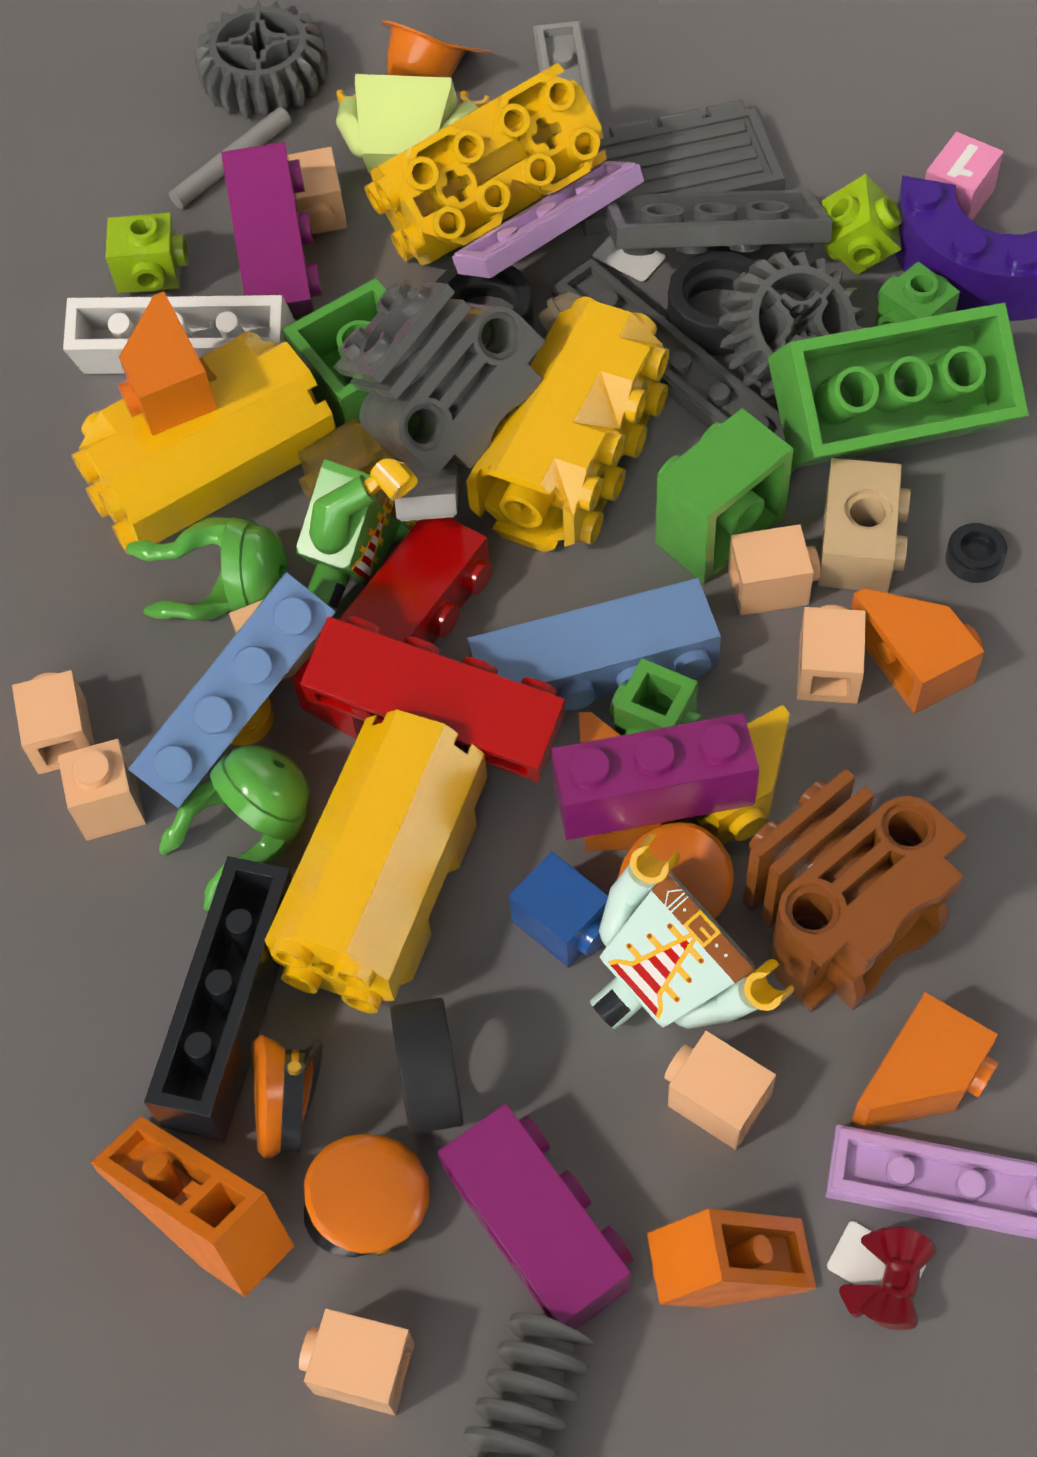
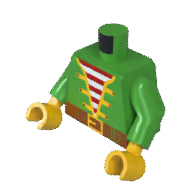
[296,458,452,609]

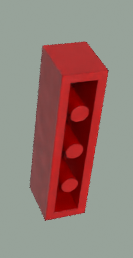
[292,517,492,740]
[300,616,565,783]

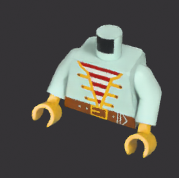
[590,833,794,1030]

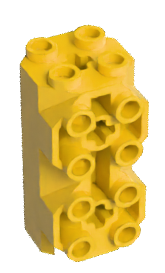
[364,63,607,266]
[465,296,669,552]
[71,332,338,555]
[265,710,488,1014]

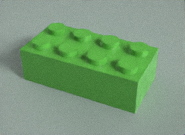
[767,303,1029,469]

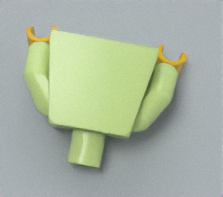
[336,74,490,172]

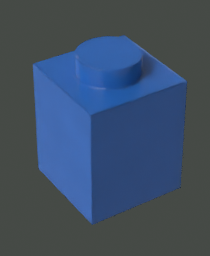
[508,851,608,968]

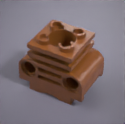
[743,768,967,1012]

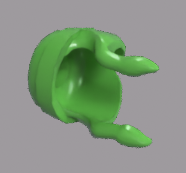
[126,517,288,621]
[159,745,310,911]

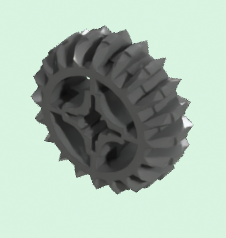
[195,1,329,120]
[718,251,866,398]

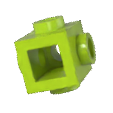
[822,173,902,275]
[105,212,189,294]

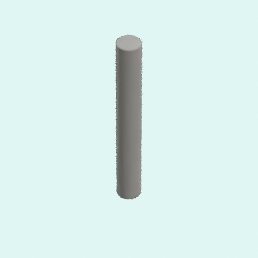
[169,107,291,209]

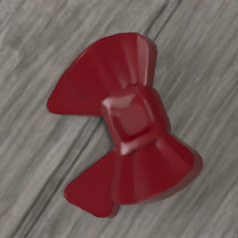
[839,1227,936,1330]

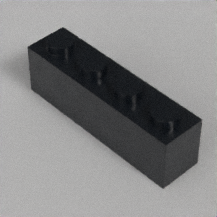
[144,856,293,1141]

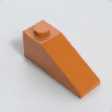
[91,1116,295,1297]

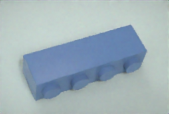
[128,572,336,808]
[467,578,721,710]

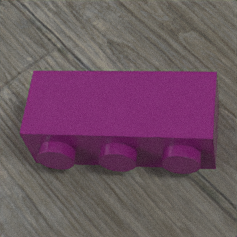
[221,142,322,317]
[551,713,759,840]
[437,1103,634,1330]

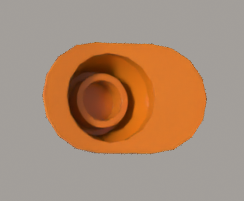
[381,20,492,78]

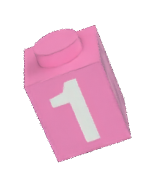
[925,131,1004,220]

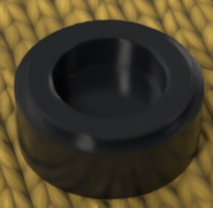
[945,523,1008,583]

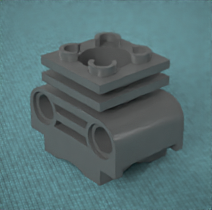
[334,280,546,476]

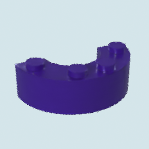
[895,175,1037,321]

